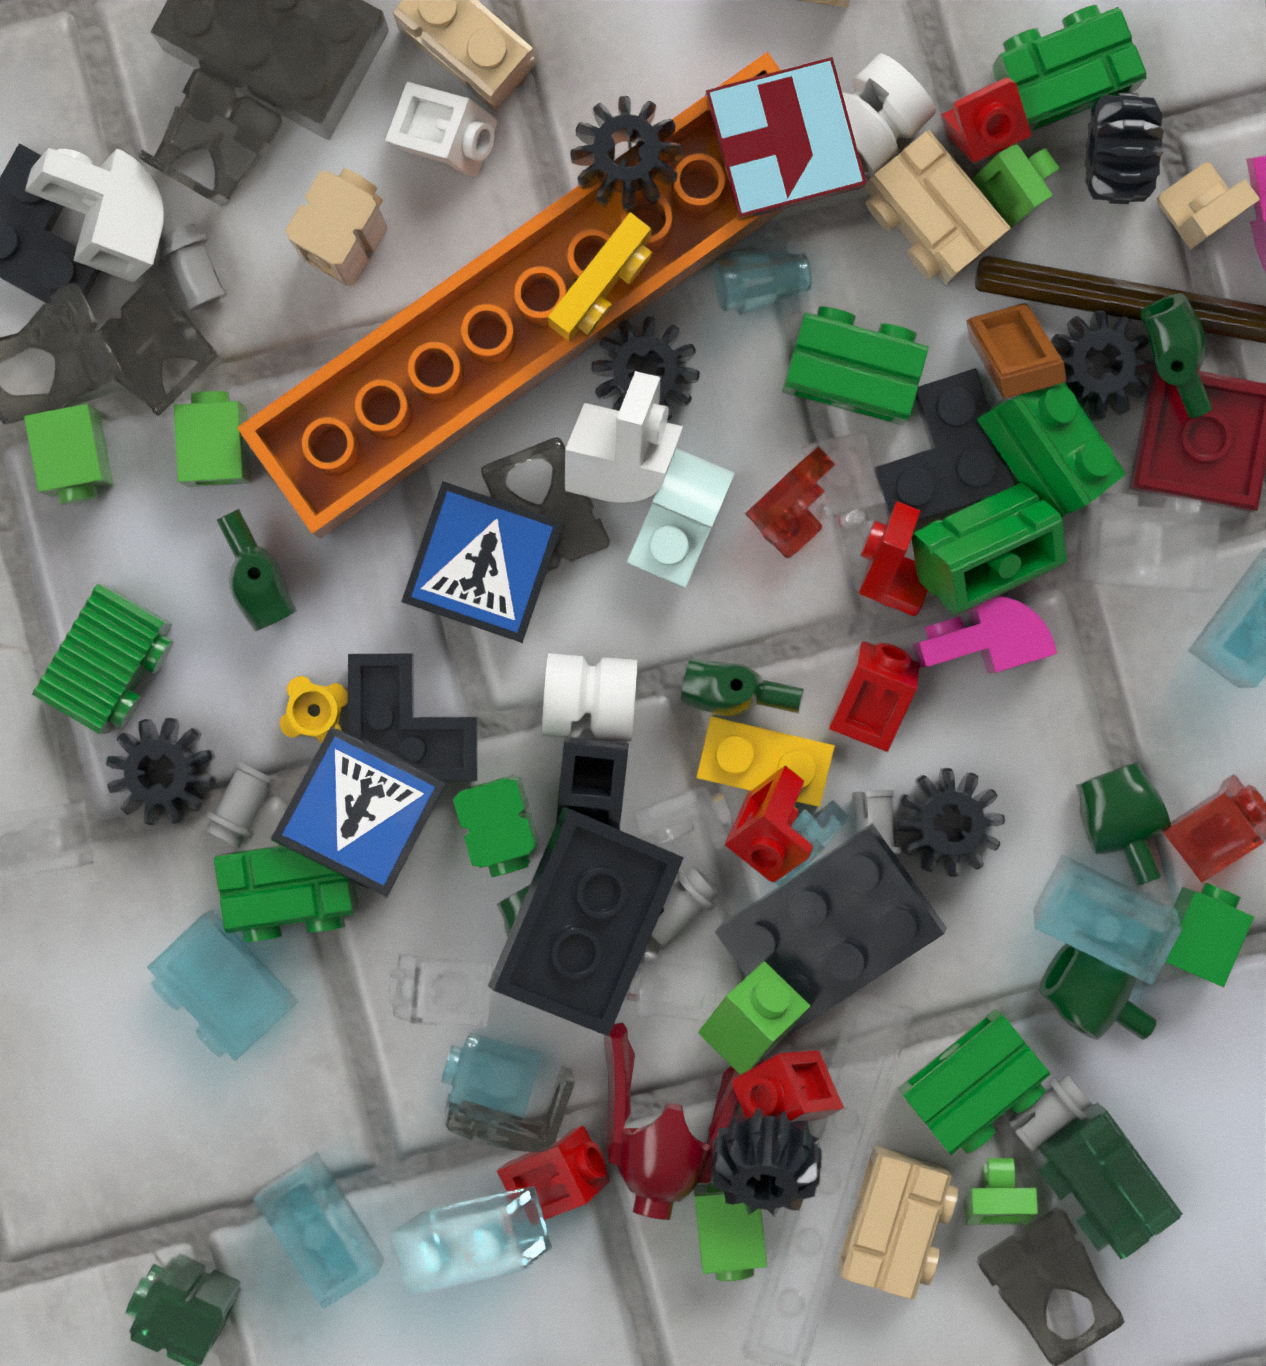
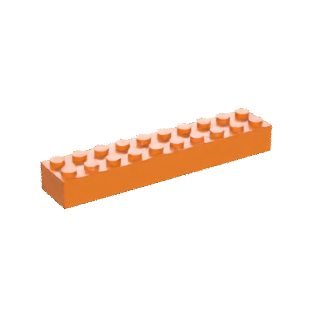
[237,51,785,539]

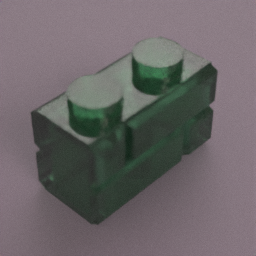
[1038,1102,1183,1260]
[125,1253,241,1366]

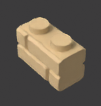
[393,0,535,111]
[865,130,1011,285]
[285,168,388,285]
[836,1145,958,1300]

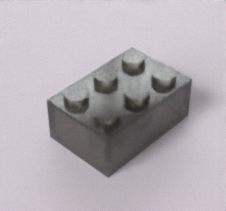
[150,0,389,141]

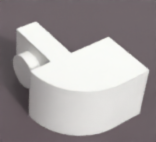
[25,148,164,283]
[565,371,683,503]

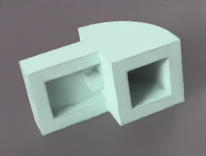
[627,448,735,588]

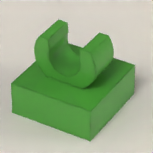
[972,143,1060,228]
[964,1158,1038,1225]

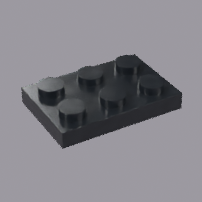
[487,806,684,1037]
[715,823,947,1036]

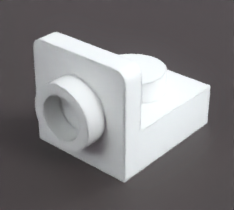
[385,82,497,178]

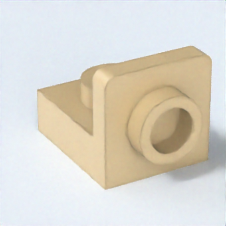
[1157,162,1260,250]

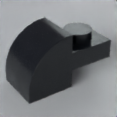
[556,737,629,830]

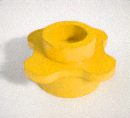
[279,676,348,744]

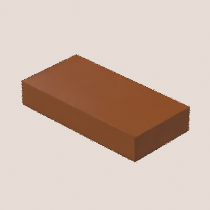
[966,303,1066,399]

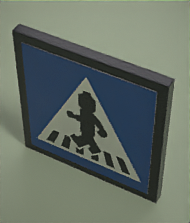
[401,481,564,643]
[271,726,446,898]

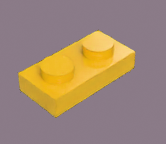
[548,212,653,342]
[696,716,835,807]

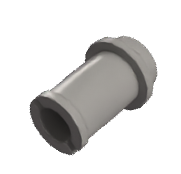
[159,224,228,311]
[205,762,275,848]
[852,790,902,855]
[651,866,720,947]
[1008,1074,1092,1153]

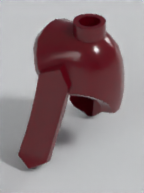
[604,1022,765,1220]

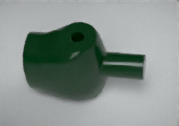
[1141,293,1212,418]
[216,509,297,631]
[681,657,804,716]
[1076,761,1171,886]
[1039,939,1157,1040]

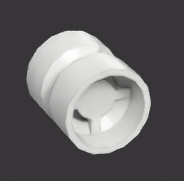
[842,53,936,177]
[542,653,638,742]

